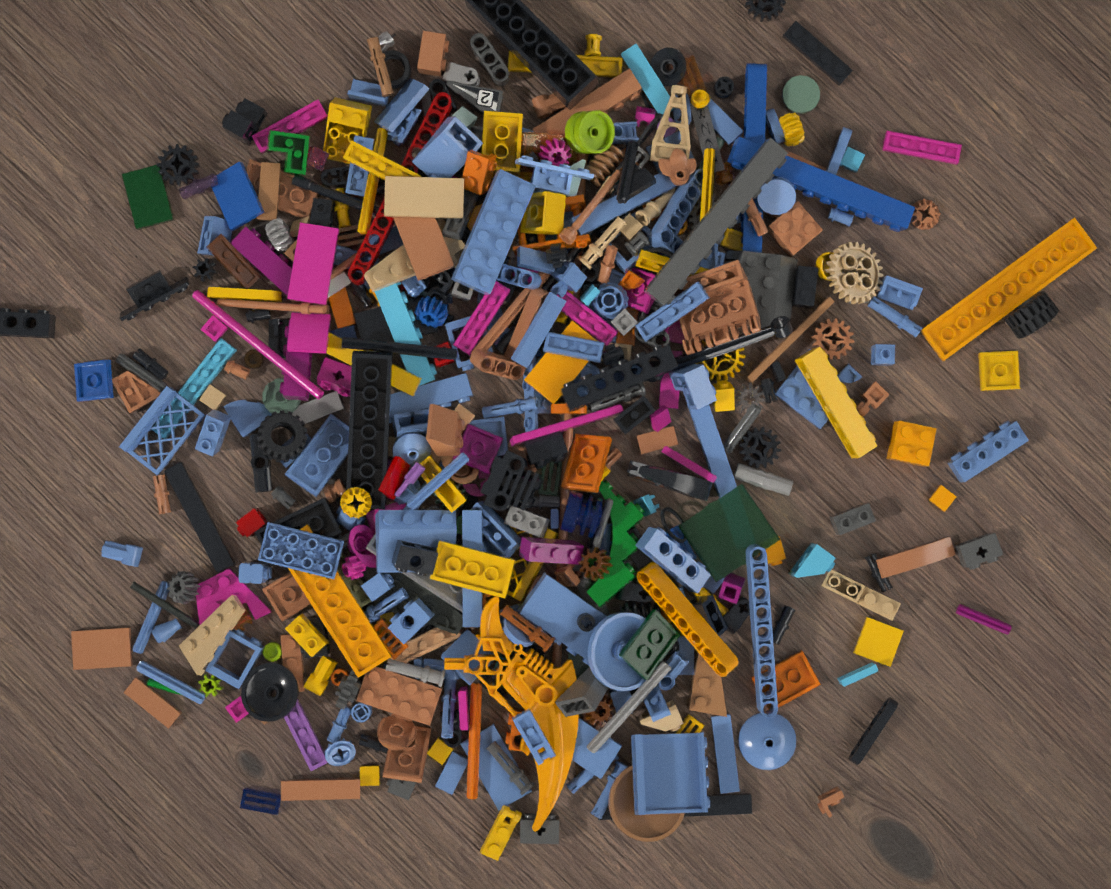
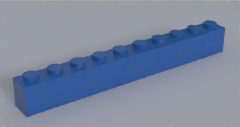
[727,137,915,232]

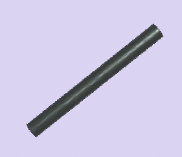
[130,581,199,629]

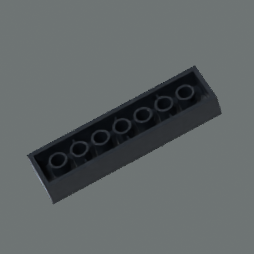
[465,0,598,110]
[347,351,393,510]

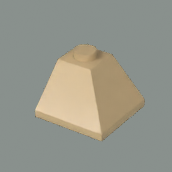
[638,700,684,732]

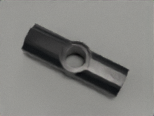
[249,434,273,493]

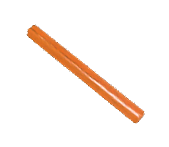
[467,683,482,799]

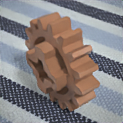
[812,318,854,360]

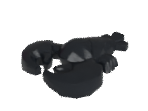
[420,270,454,325]

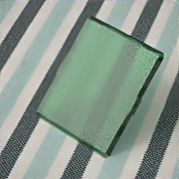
[678,483,780,582]

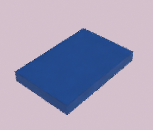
[209,161,265,231]

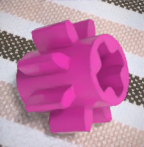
[342,555,366,580]

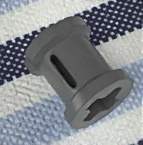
[624,231,650,257]

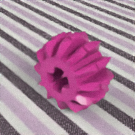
[538,138,572,167]

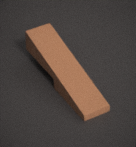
[281,777,360,801]

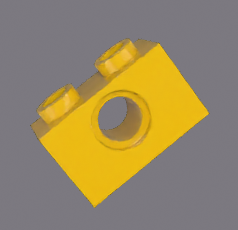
[285,614,329,657]

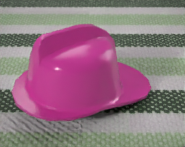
[347,525,377,568]

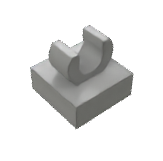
[611,309,638,336]

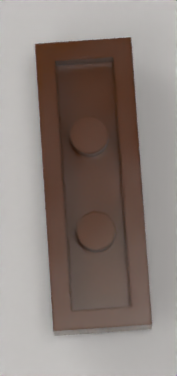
[206,234,261,289]

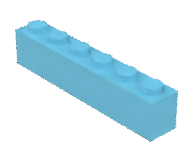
[375,282,437,386]

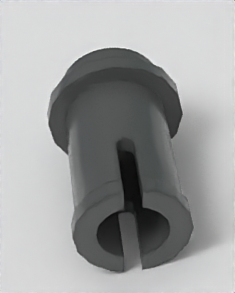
[271,486,296,509]

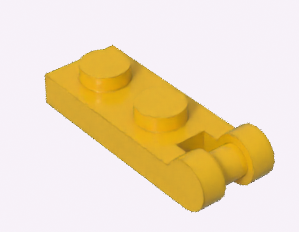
[480,805,522,861]

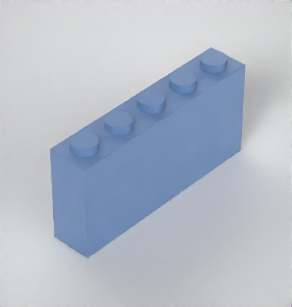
[518,572,607,666]

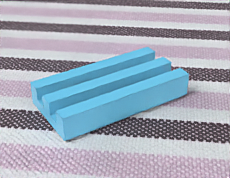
[837,662,878,687]

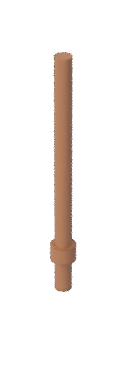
[217,298,326,314]

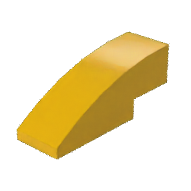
[420,455,466,513]

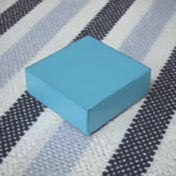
[840,147,865,173]
[580,284,600,305]

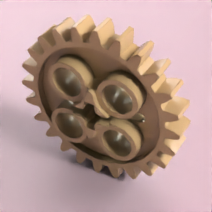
[826,242,884,304]

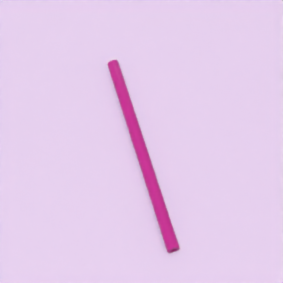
[192,290,324,400]

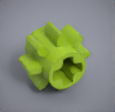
[198,674,223,697]

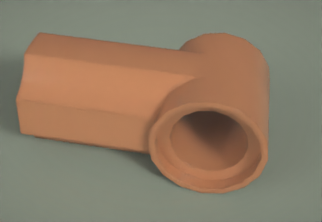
[532,94,567,119]

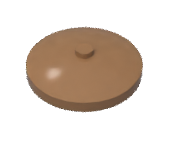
[608,765,685,842]

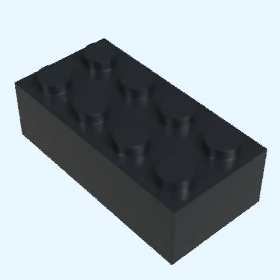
[255,497,344,566]

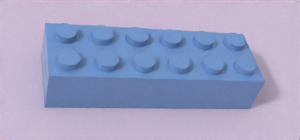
[451,169,536,295]

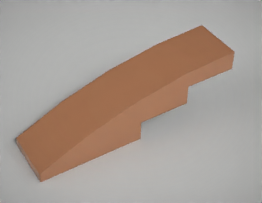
[876,537,956,578]

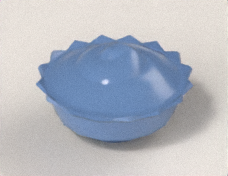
[591,282,629,320]

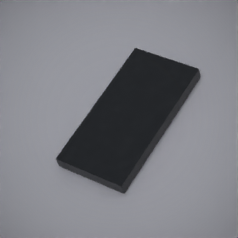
[354,296,438,342]

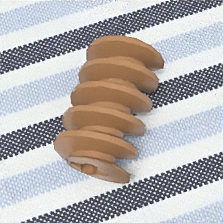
[584,145,625,187]

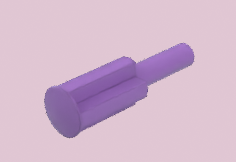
[395,462,425,497]

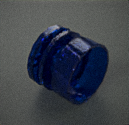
[560,491,603,538]

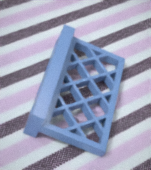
[119,386,205,475]

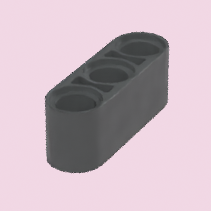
[470,33,509,86]

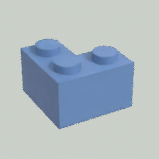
[669,364,717,410]

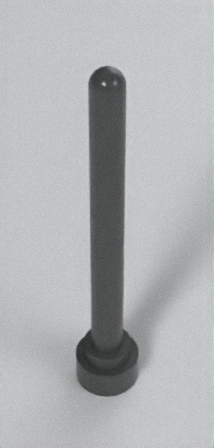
[578,498,613,589]

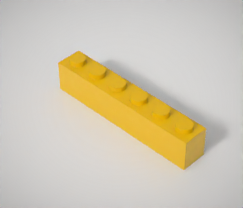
[795,347,877,458]

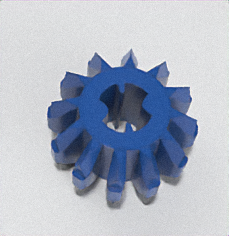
[415,296,448,328]

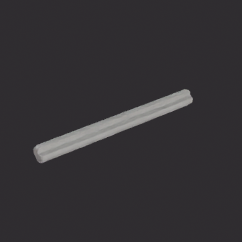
[587,662,671,753]

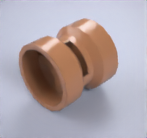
[323,479,346,503]

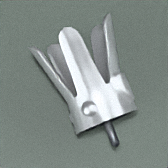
[379,31,396,53]

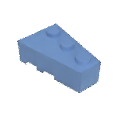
[470,501,521,558]

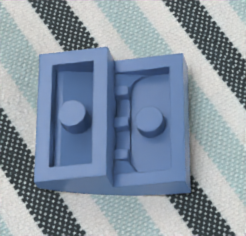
[441,629,495,685]

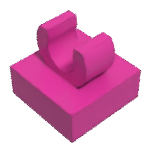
[635,106,655,127]

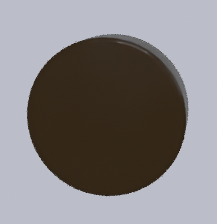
[244,349,265,369]

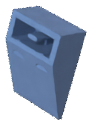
[412,116,483,178]

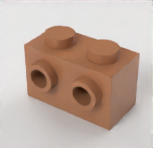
[417,31,450,77]

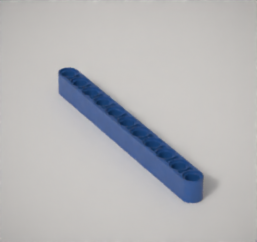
[741,63,767,253]

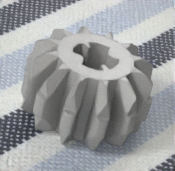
[265,218,295,252]

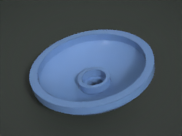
[738,713,796,770]

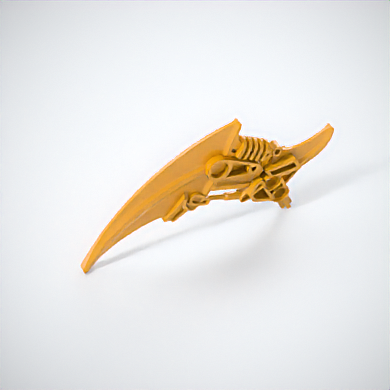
[444,596,579,832]

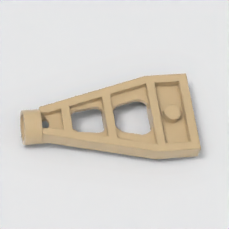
[650,85,691,162]

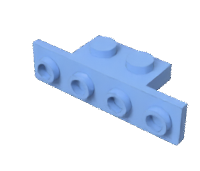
[515,156,594,195]

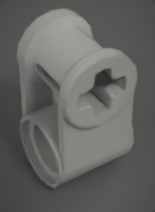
[442,62,480,86]

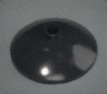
[241,663,299,722]

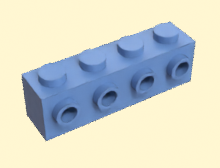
[947,420,1029,482]

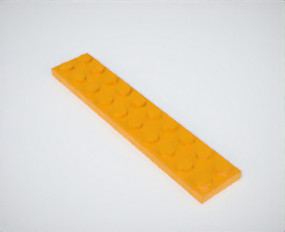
[920,218,1097,361]

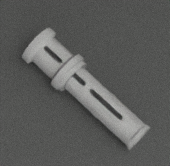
[386,658,446,687]

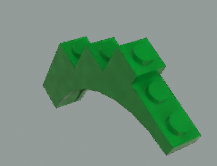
[587,480,645,608]

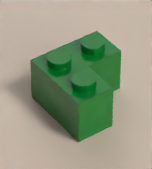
[267,130,310,175]

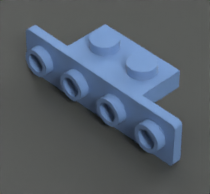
[522,356,552,432]

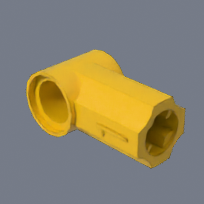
[304,656,338,697]

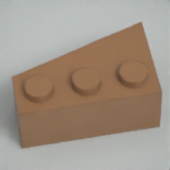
[687,651,727,717]

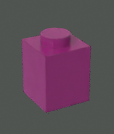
[718,572,746,604]

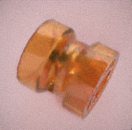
[715,162,735,186]

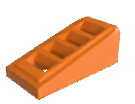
[373,617,408,660]

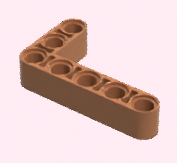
[470,287,549,380]

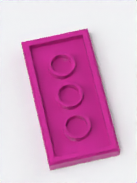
[287,222,339,306]

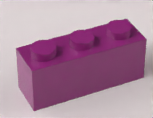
[519,537,584,565]

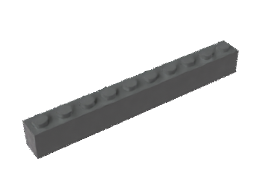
[644,138,788,306]

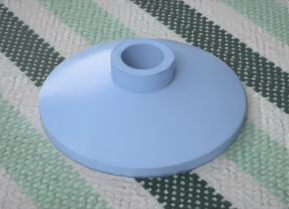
[392,433,431,468]

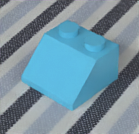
[788,543,836,578]

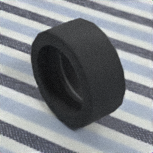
[374,50,411,89]

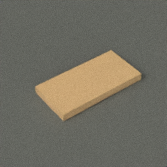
[384,176,464,219]

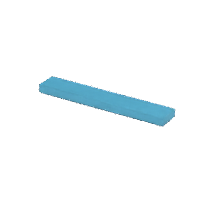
[152,338,237,439]

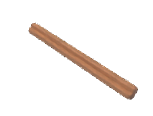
[471,272,551,354]

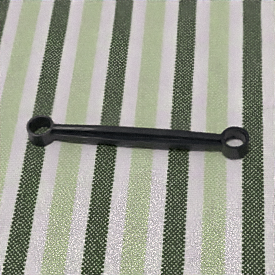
[649,316,793,382]

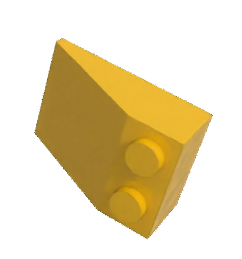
[481,111,523,175]

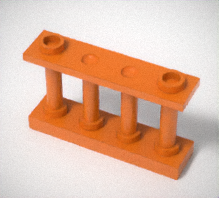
[513,194,592,257]

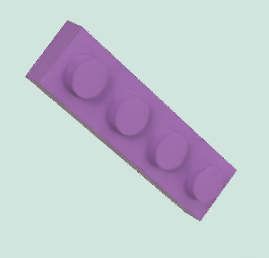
[284,699,328,771]

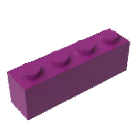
[231,227,292,296]
[280,320,312,401]

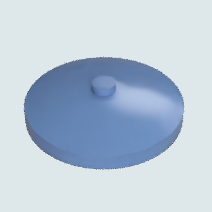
[588,612,646,691]

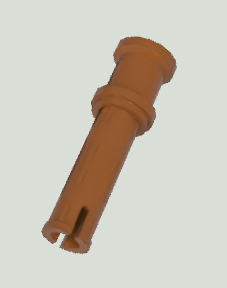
[500,605,556,652]

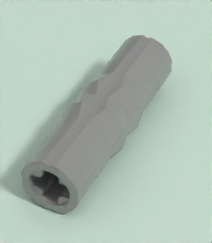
[734,463,793,496]

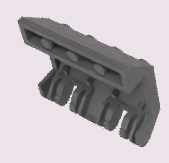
[724,251,798,330]

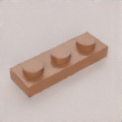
[280,634,305,692]

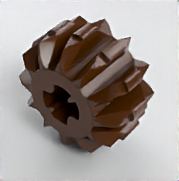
[579,547,612,581]
[584,694,615,726]

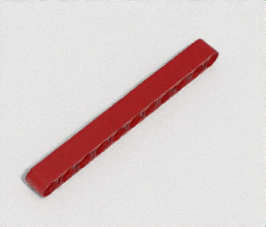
[348,92,452,285]

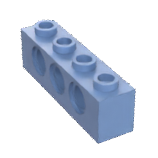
[635,527,711,593]

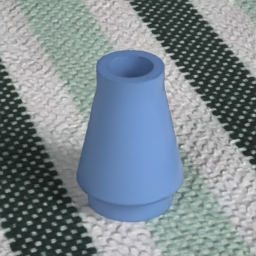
[151,618,182,643]

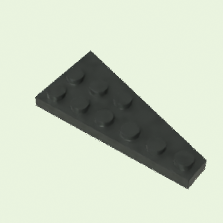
[360,566,463,635]

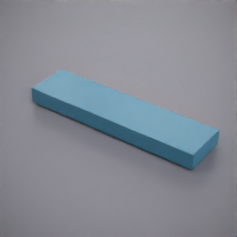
[621,44,675,118]

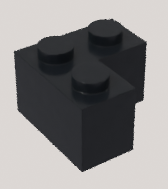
[222,98,268,146]

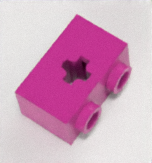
[317,357,352,397]

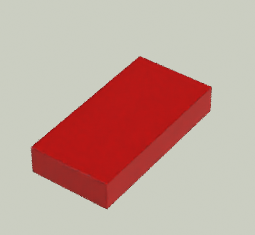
[379,456,410,499]

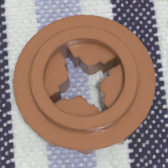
[911,199,941,230]

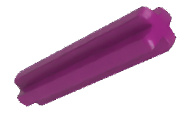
[956,604,1012,635]

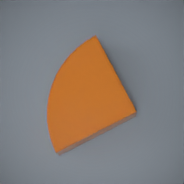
[618,269,645,290]

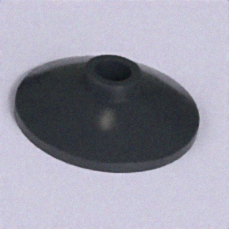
[650,47,686,87]

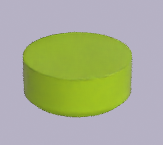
[263,642,282,662]

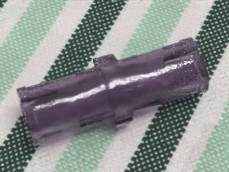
[179,173,218,200]

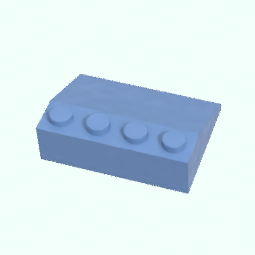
[375,510,457,573]

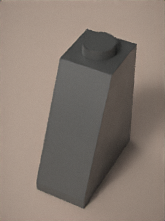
[555,668,608,717]

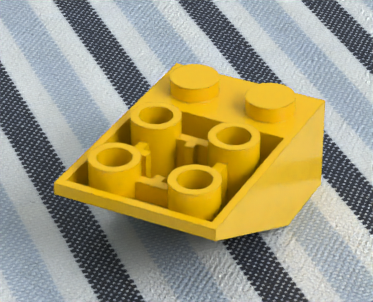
[322,97,372,164]

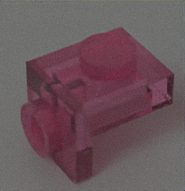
[306,146,329,171]

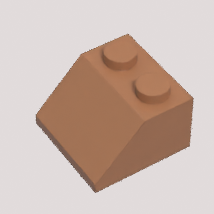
[426,404,465,456]

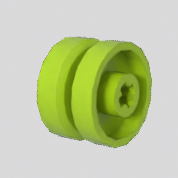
[565,110,615,154]

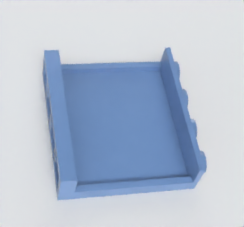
[631,732,710,815]

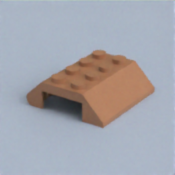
[674,260,761,355]

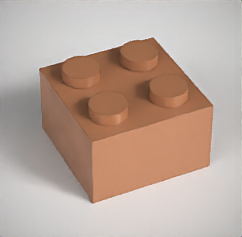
[767,201,823,258]

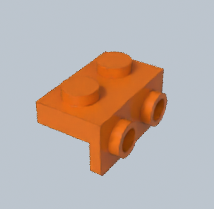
[462,150,497,195]

